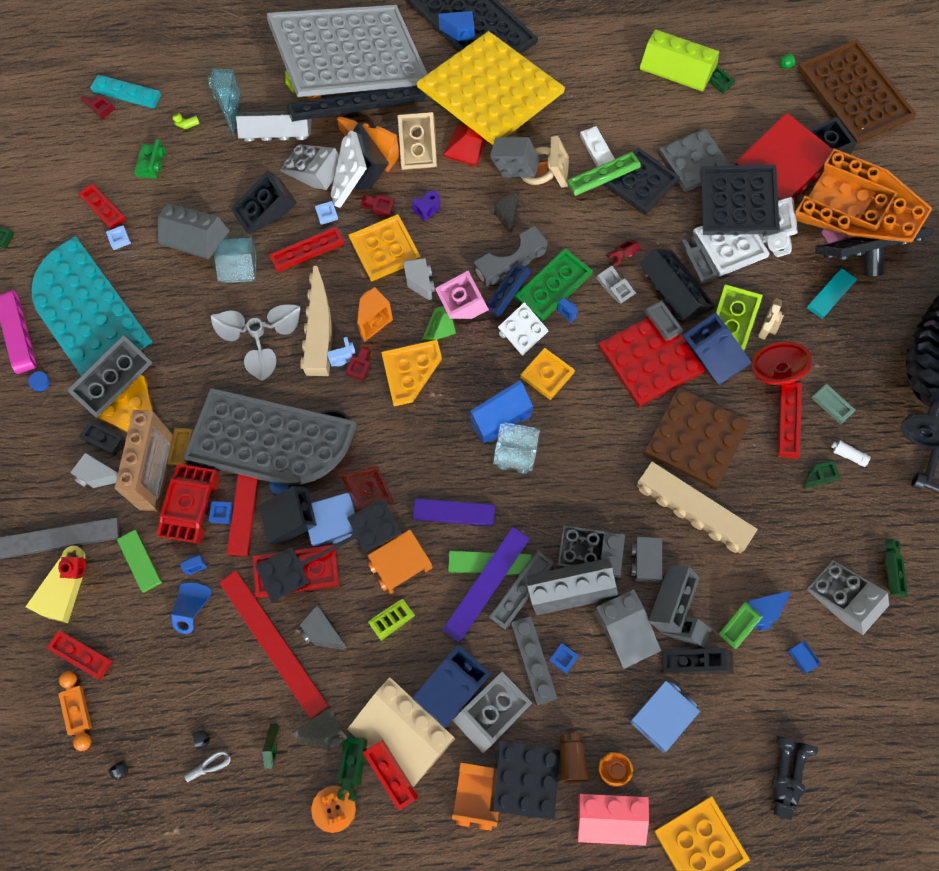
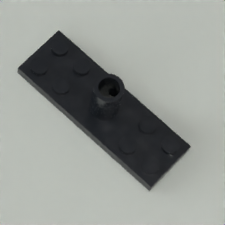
[815,227,932,276]

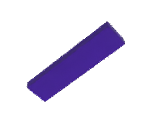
[413,499,495,526]

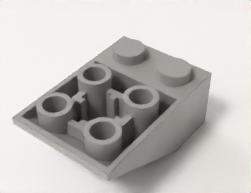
[280,144,339,190]
[807,560,889,635]

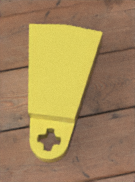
[26,546,85,623]

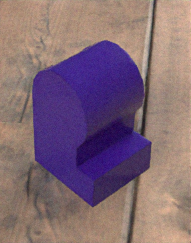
[412,191,440,221]

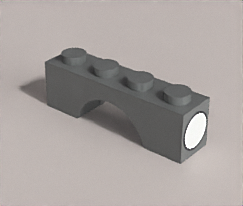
[474,226,547,287]

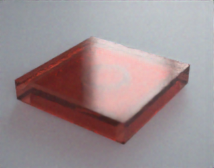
[341,466,394,512]

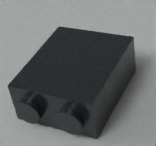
[259,486,317,544]

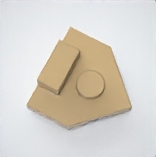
[758,298,784,340]

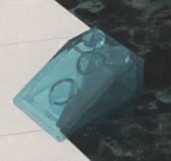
[208,69,241,135]

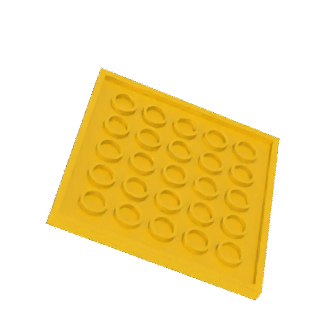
[417,31,565,145]

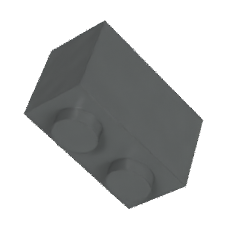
[631,537,662,583]

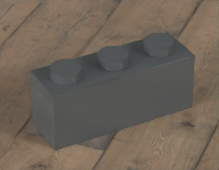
[649,566,700,633]

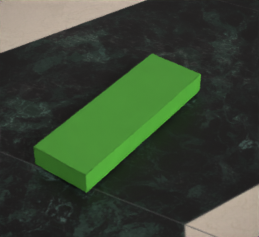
[117,530,162,593]

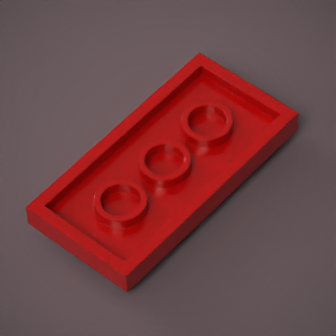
[253,545,339,598]

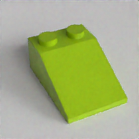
[716,285,763,350]

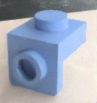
[327,337,355,366]

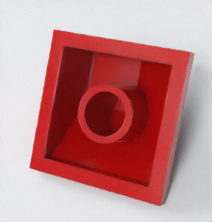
[443,124,487,167]

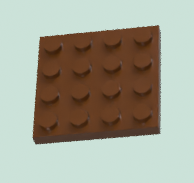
[644,387,750,490]

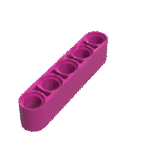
[0,289,37,374]

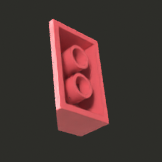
[578,794,649,845]

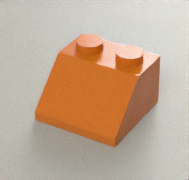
[357,287,393,342]

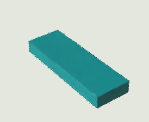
[807,268,857,319]

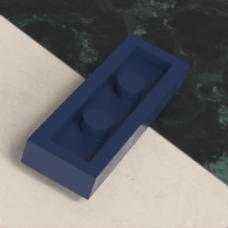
[486,263,531,317]

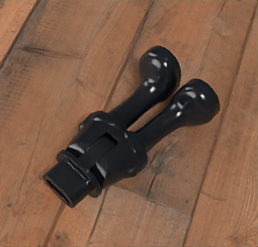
[772,736,818,820]

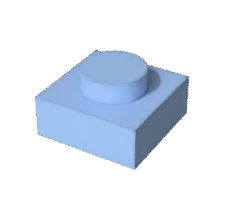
[315,201,338,225]
[106,226,131,250]

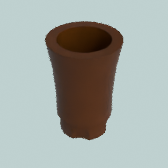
[559,733,590,783]

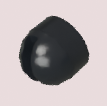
[193,730,210,750]
[108,761,128,781]

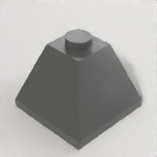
[300,606,347,650]

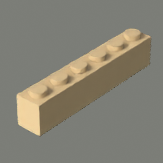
[636,462,758,554]

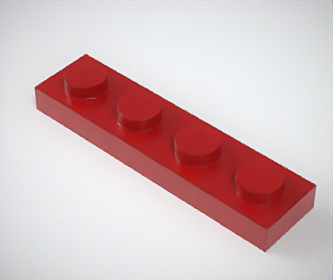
[269,226,344,273]
[777,382,802,459]

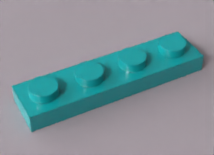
[90,75,161,108]

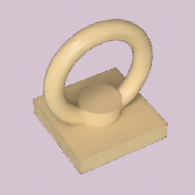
[521,136,569,188]

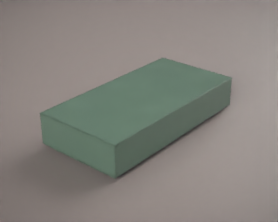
[811,384,856,425]

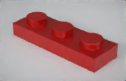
[78,183,126,230]
[46,630,113,680]
[363,739,418,811]

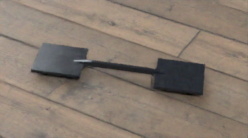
[255,498,402,603]

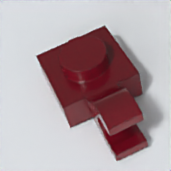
[362,194,395,218]
[606,239,641,267]
[345,346,371,381]

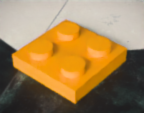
[520,348,575,400]

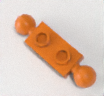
[58,671,92,751]

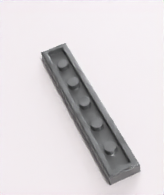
[0,518,120,559]

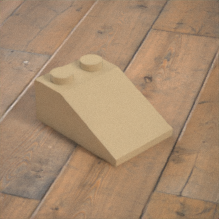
[398,112,437,170]

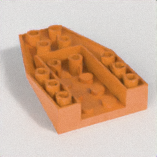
[796,148,932,243]

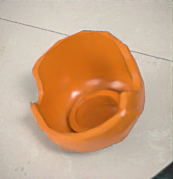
[599,752,633,788]

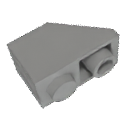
[403,258,435,300]

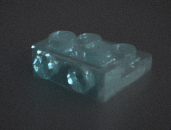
[493,422,540,474]

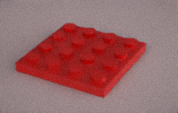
[598,317,705,407]

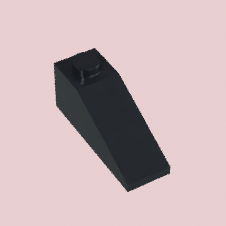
[662,648,734,674]

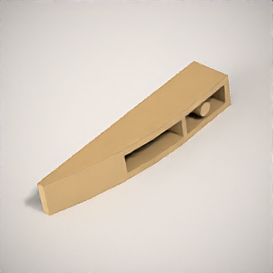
[301,266,332,376]

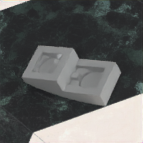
[596,266,636,304]

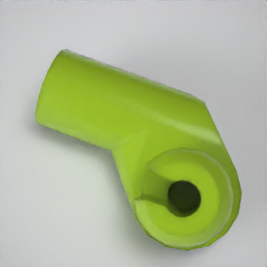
[172,113,200,129]

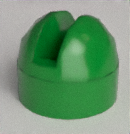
[780,53,795,69]

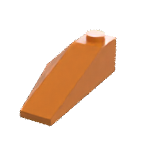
[337,117,400,172]

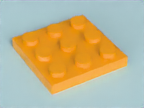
[348,214,421,282]
[654,796,750,871]

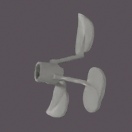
[211,305,300,380]

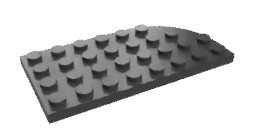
[183,388,357,485]

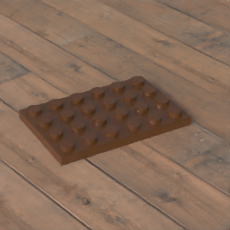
[797,39,916,144]

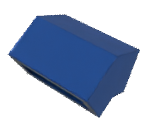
[787,640,821,674]

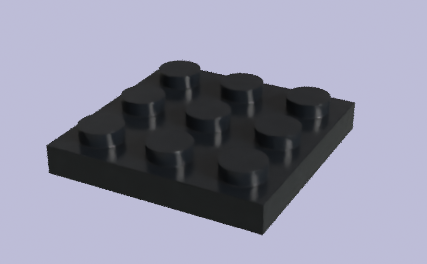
[603,147,680,215]
[490,741,560,820]

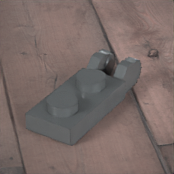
[680,235,718,284]

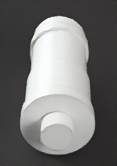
[831,440,871,467]

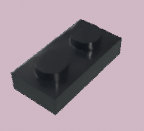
[79,420,125,455]

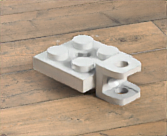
[758,197,798,257]

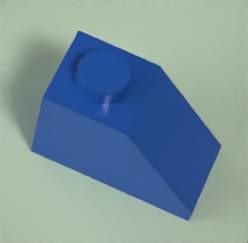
[438,11,475,41]
[748,591,790,631]

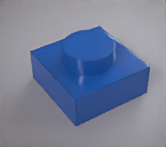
[558,298,578,323]
[209,501,233,524]
[180,555,207,576]
[549,643,579,674]

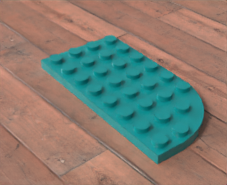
[32,236,152,376]

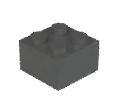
[490,137,540,178]

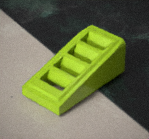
[368,599,415,641]

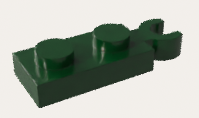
[884,539,908,598]
[337,738,368,802]

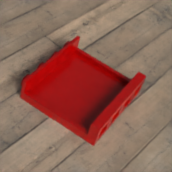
[735,113,833,202]

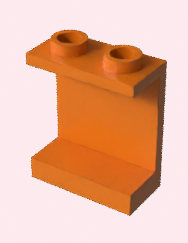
[367,530,433,594]
[452,763,499,831]

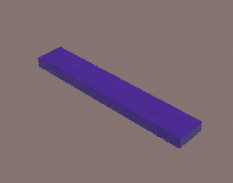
[442,527,530,643]

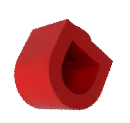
[58,556,86,579]

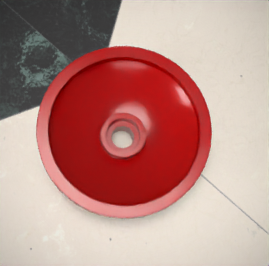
[751,341,812,385]

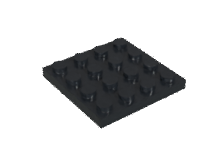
[701,165,780,235]

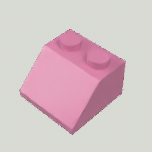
[435,271,489,319]

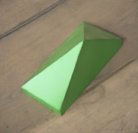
[422,306,456,342]

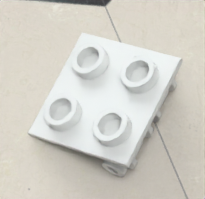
[498,302,548,356]

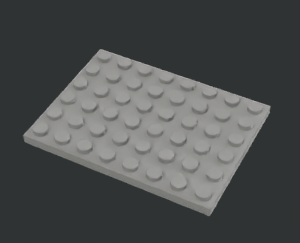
[267,5,427,97]

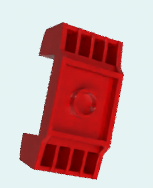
[156,464,219,544]

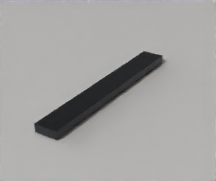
[287,85,425,122]

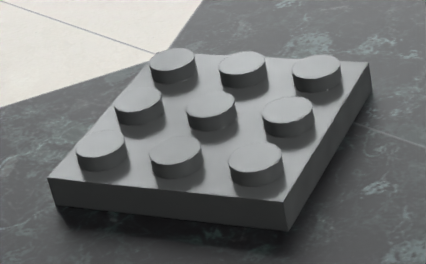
[658,129,731,192]

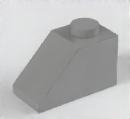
[70,453,118,488]

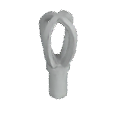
[184,750,231,782]

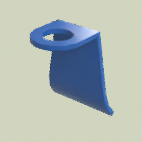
[171,583,212,634]

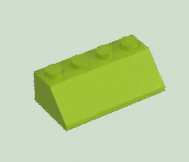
[640,29,719,92]

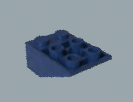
[683,312,752,385]
[412,645,491,728]

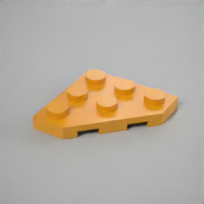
[381,340,442,406]
[98,375,153,436]

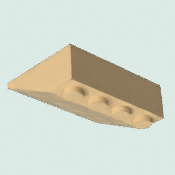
[347,677,455,787]

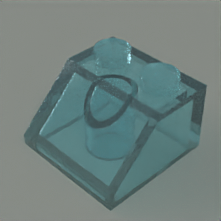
[214,238,256,283]

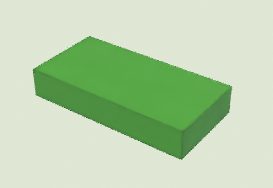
[719,602,763,649]

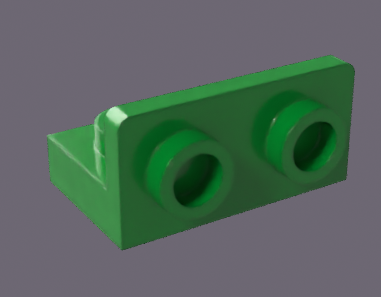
[134,139,166,179]

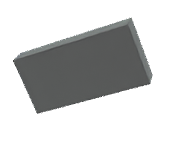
[645,300,683,341]

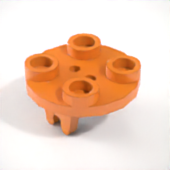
[311,786,356,833]

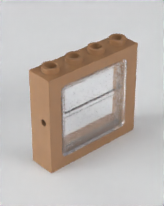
[115,410,173,512]

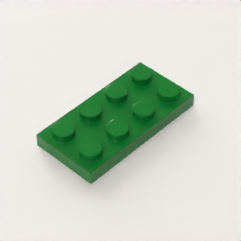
[515,249,593,322]

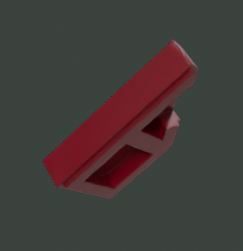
[81,96,115,119]

